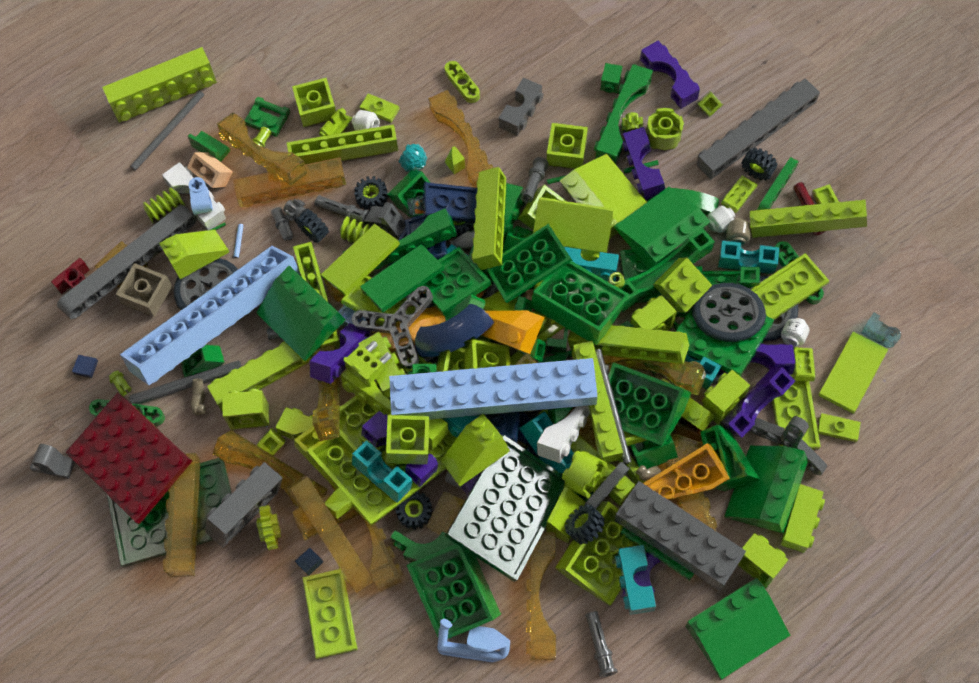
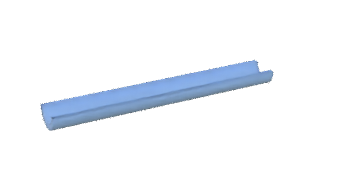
[233,224,243,258]

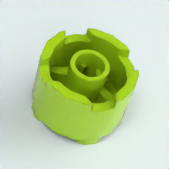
[646,108,684,150]
[562,450,607,498]

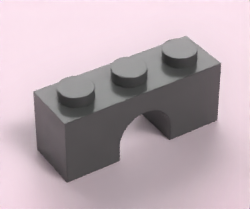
[499,78,544,136]

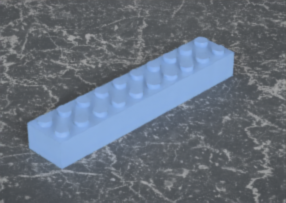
[120,246,300,385]
[389,358,597,419]

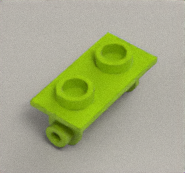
[319,108,353,137]

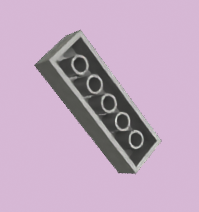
[615,481,746,591]

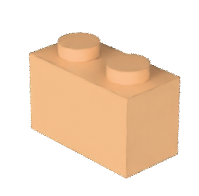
[187,152,233,188]

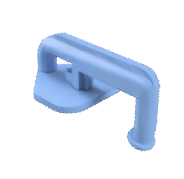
[437,619,510,662]

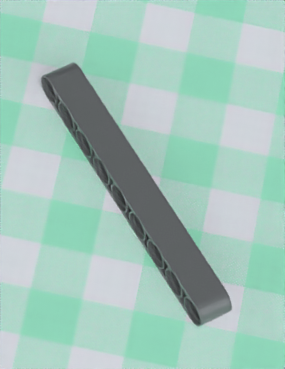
[57,205,197,319]

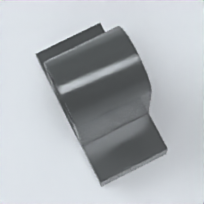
[363,202,406,239]
[30,444,75,479]

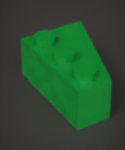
[700,425,760,492]

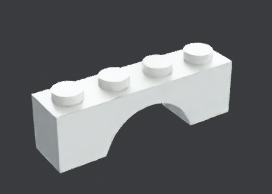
[162,162,226,230]

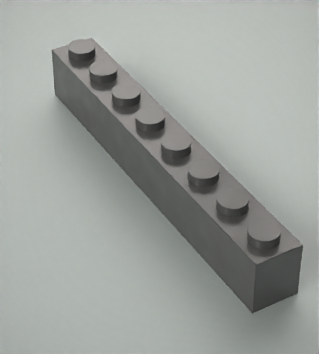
[697,78,820,180]

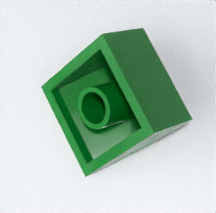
[387,170,431,218]
[630,436,678,469]

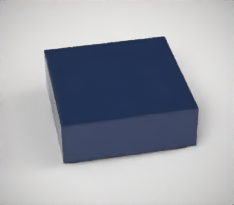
[72,355,98,378]
[295,548,324,576]

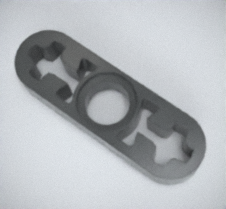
[583,462,630,509]

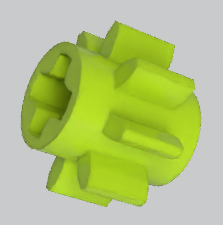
[621,112,644,132]

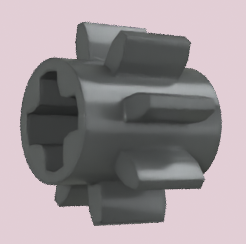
[283,199,305,221]

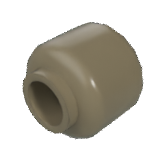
[726,218,751,246]

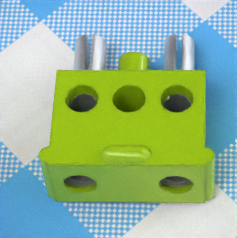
[344,341,392,386]

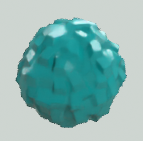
[399,144,427,172]

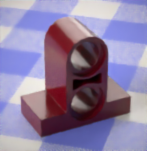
[51,258,90,294]

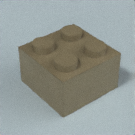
[116,263,172,317]

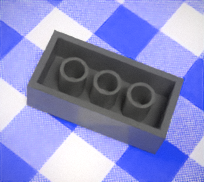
[205,462,282,548]

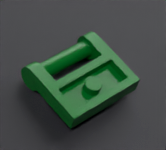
[244,97,291,137]

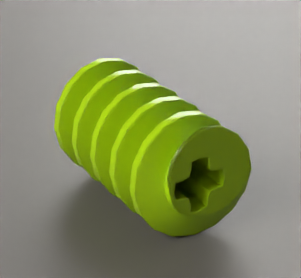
[143,187,185,224]
[340,216,370,243]

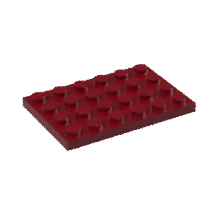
[65,392,193,524]

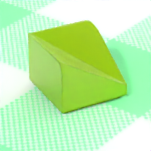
[697,91,723,117]
[445,146,465,175]
[257,427,286,458]
[324,487,353,519]

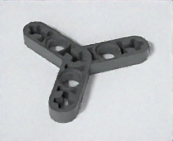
[352,286,433,369]
[750,416,827,476]

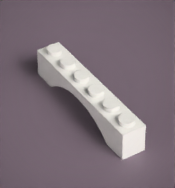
[537,365,609,463]

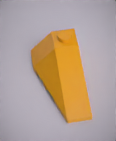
[375,306,446,352]
[482,310,545,354]
[643,443,730,500]

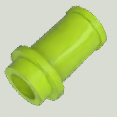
[252,127,271,150]
[109,370,132,396]

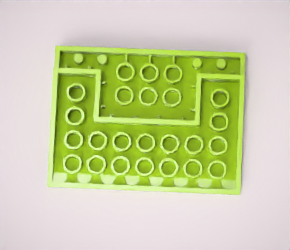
[294,353,457,526]

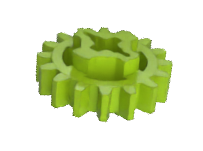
[256,505,281,550]

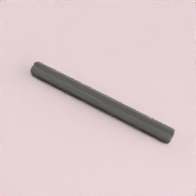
[129,360,242,404]

